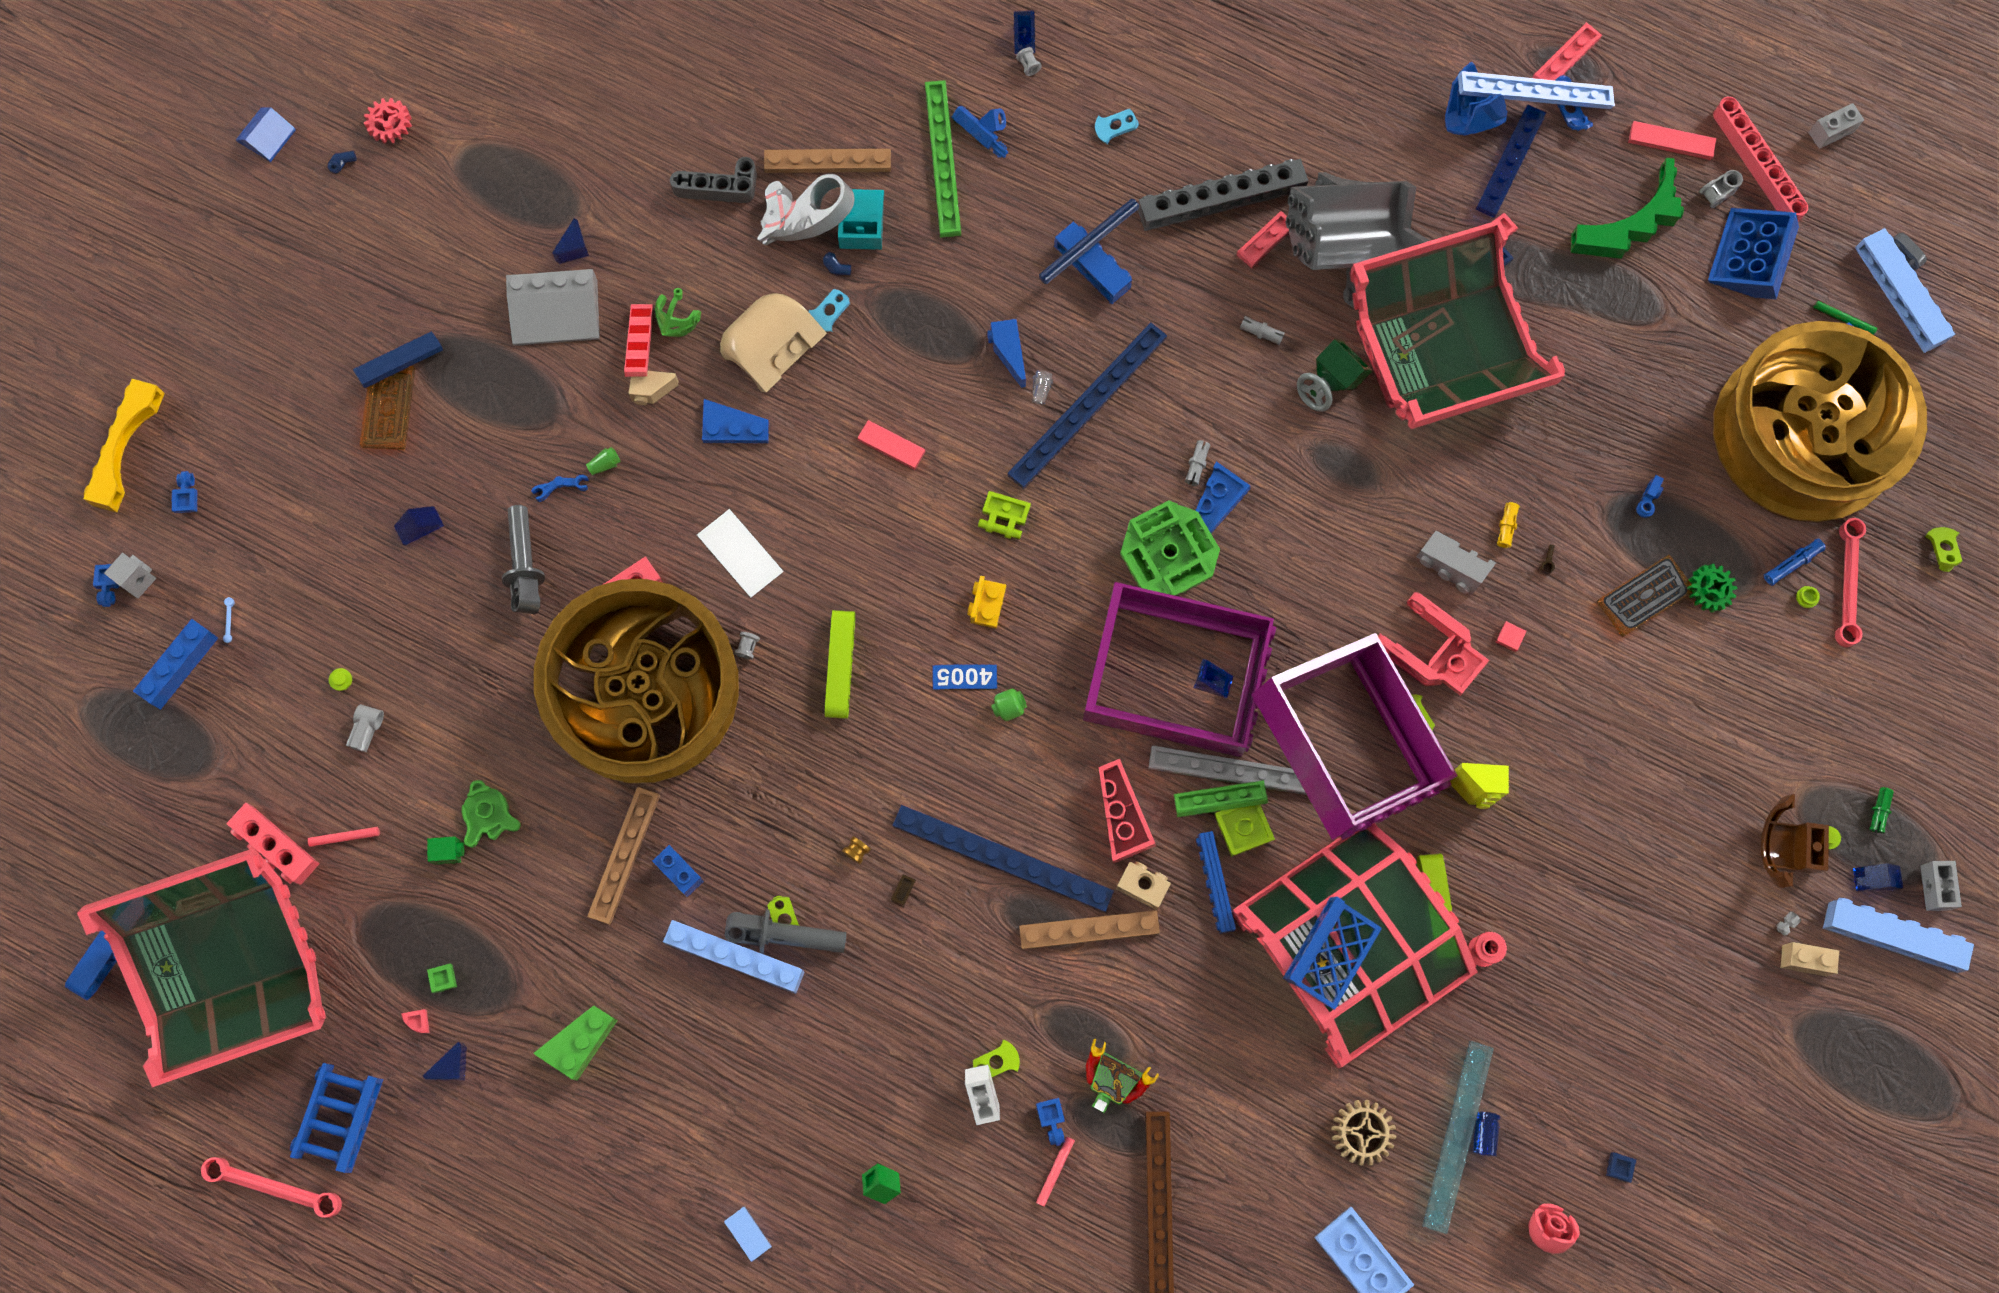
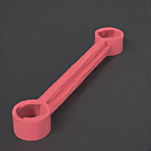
[1835,518,1866,647]
[201,1157,342,1218]

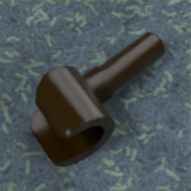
[1539,544,1555,574]

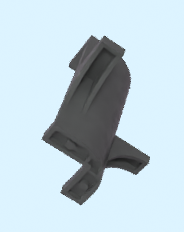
[1285,172,1430,308]

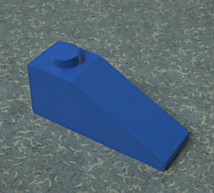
[987,319,1026,388]

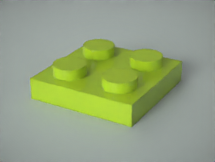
[1214,805,1275,857]

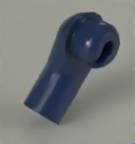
[328,150,357,173]
[823,252,851,276]

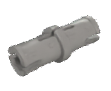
[1240,316,1285,345]
[1185,440,1210,486]

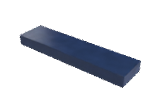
[353,331,443,388]

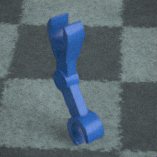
[531,475,589,502]

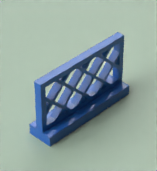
[1282,896,1382,1010]

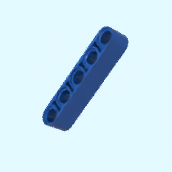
[65,895,154,1000]

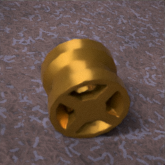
[842,836,871,864]

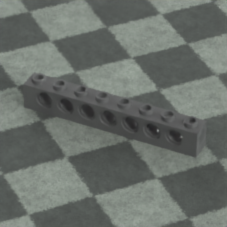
[1138,159,1308,231]

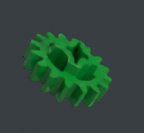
[1687,564,1737,613]

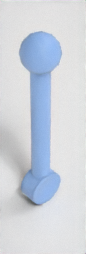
[223,597,235,643]

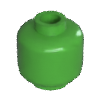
[992,688,1027,721]

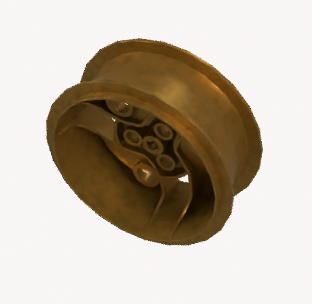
[1713,321,1927,522]
[534,579,739,783]

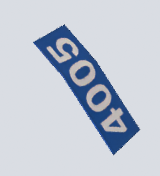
[933,665,997,689]

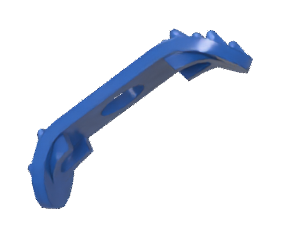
[1555,75,1593,132]

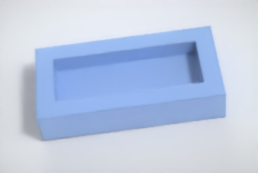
[724,1207,772,1262]

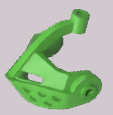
[655,288,701,337]

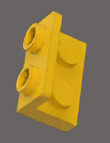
[967,576,1006,629]

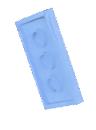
[1314,1207,1414,1293]

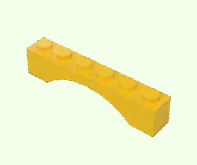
[83,379,165,512]

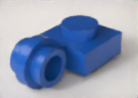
[172,471,197,513]
[1636,475,1664,518]
[93,564,119,607]
[1036,1098,1065,1147]

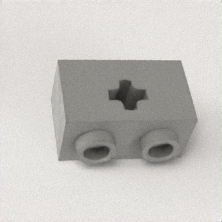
[1808,103,1864,149]
[104,552,156,598]
[1920,861,1962,911]

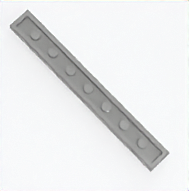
[1148,746,1331,795]

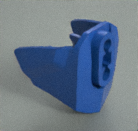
[1445,62,1508,135]

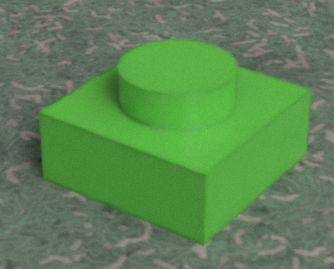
[427,964,457,993]

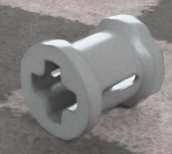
[1016,47,1042,76]
[734,632,760,660]

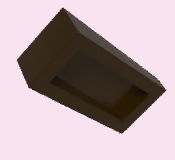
[891,874,916,908]

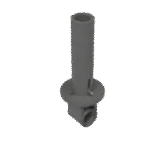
[502,505,545,615]
[724,909,846,954]

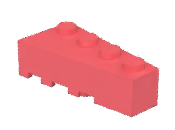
[1098,759,1156,864]

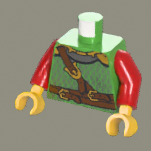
[1085,1039,1159,1113]

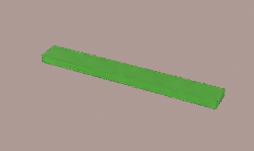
[925,80,961,237]

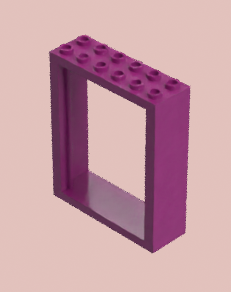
[1083,582,1276,757]
[1251,633,1458,840]

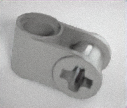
[1699,170,1743,208]

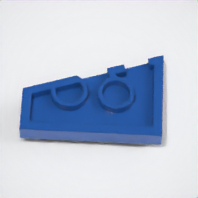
[702,399,769,443]
[1196,461,1250,534]

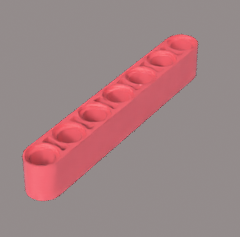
[1713,96,1808,222]

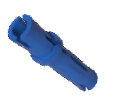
[1764,538,1826,586]

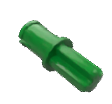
[1869,787,1894,834]

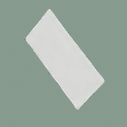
[697,509,784,597]

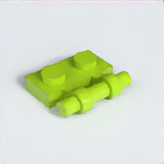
[978,491,1031,539]

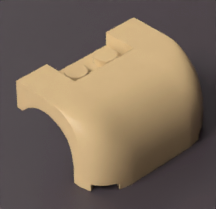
[720,293,827,392]

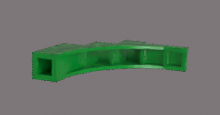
[1570,158,1684,259]

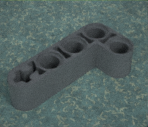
[670,157,757,203]

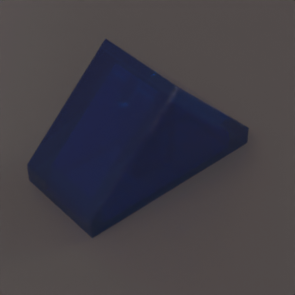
[1013,10,1035,54]
[552,218,589,264]
[394,506,444,546]
[1193,659,1234,698]
[1853,863,1903,891]
[423,1042,467,1080]

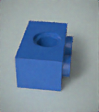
[652,845,704,897]

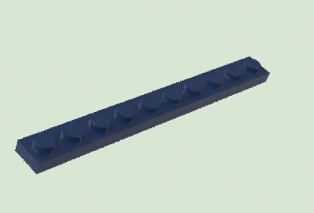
[1007,322,1167,490]
[893,805,1114,913]

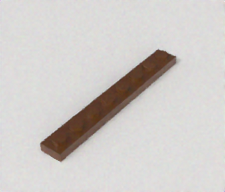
[1145,1112,1174,1293]

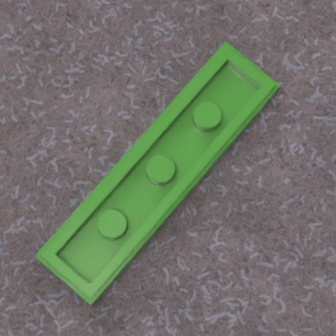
[1174,780,1268,817]

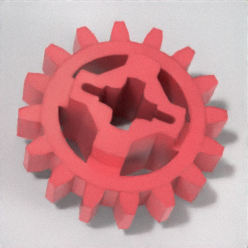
[364,98,412,144]

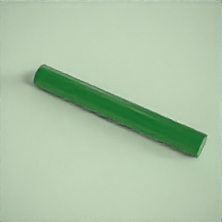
[1813,300,1877,335]

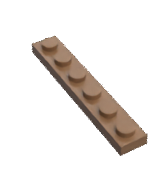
[764,149,891,173]
[587,787,660,925]
[1019,910,1160,950]

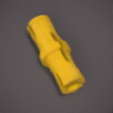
[1497,502,1520,548]

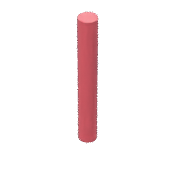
[308,827,380,847]
[1036,1136,1075,1207]

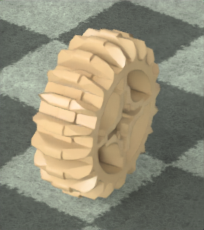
[1331,1100,1396,1165]

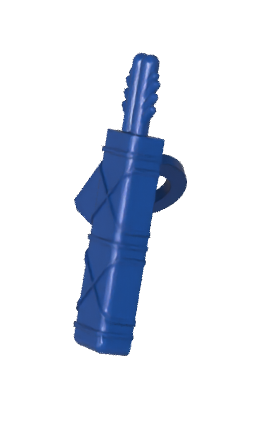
[952,106,1008,158]

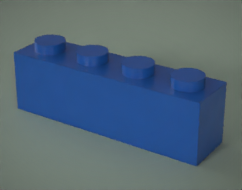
[1054,221,1132,304]
[133,619,218,710]

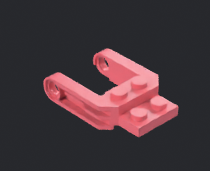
[1378,592,1489,696]

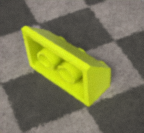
[1450,763,1509,809]

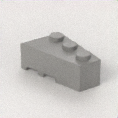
[1417,531,1496,595]

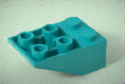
[838,189,884,250]

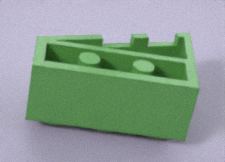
[533,1006,618,1081]

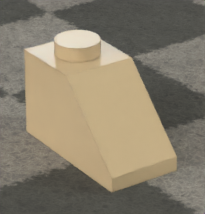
[629,371,679,405]

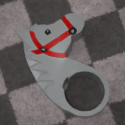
[757,174,854,246]

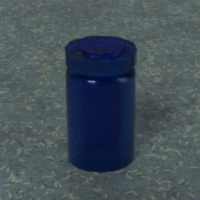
[1473,1111,1501,1157]

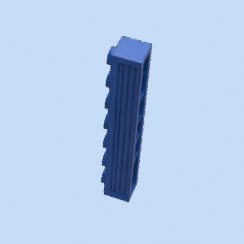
[1196,831,1236,934]

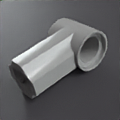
[346,704,384,752]

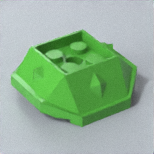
[1120,500,1220,596]

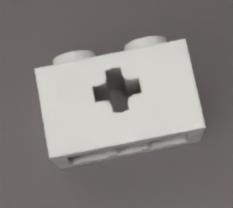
[965,1065,1000,1125]

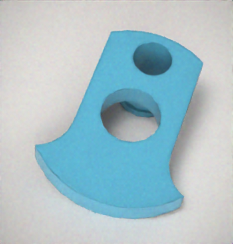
[1095,109,1139,145]
[809,289,850,332]

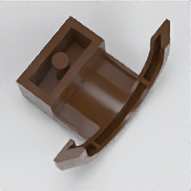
[1761,794,1829,888]

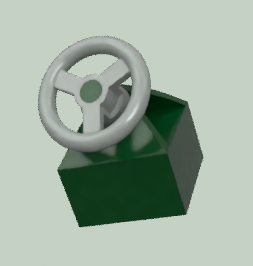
[1297,339,1373,412]

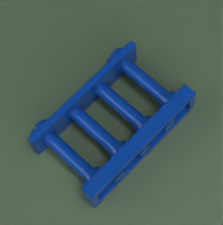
[290,1063,383,1173]

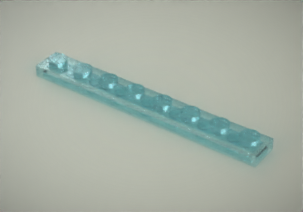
[1422,1041,1494,1234]

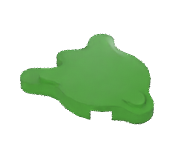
[461,780,521,848]

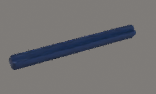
[1039,199,1139,284]

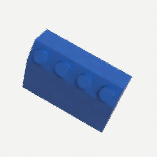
[1708,208,1799,300]

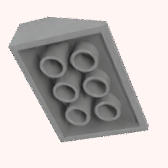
[506,269,600,346]

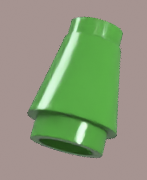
[586,447,621,475]

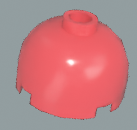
[1528,1204,1580,1254]

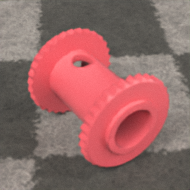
[1468,931,1507,967]

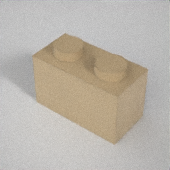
[1780,942,1839,976]

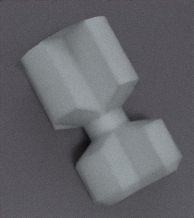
[1776,912,1801,936]

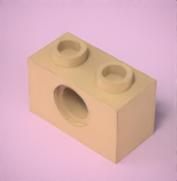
[1116,861,1171,910]

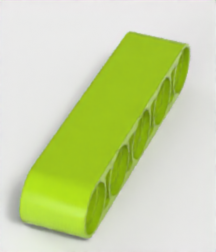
[825,610,855,719]
[1417,853,1460,968]

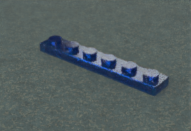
[1475,104,1547,218]

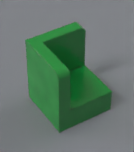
[862,1163,901,1204]

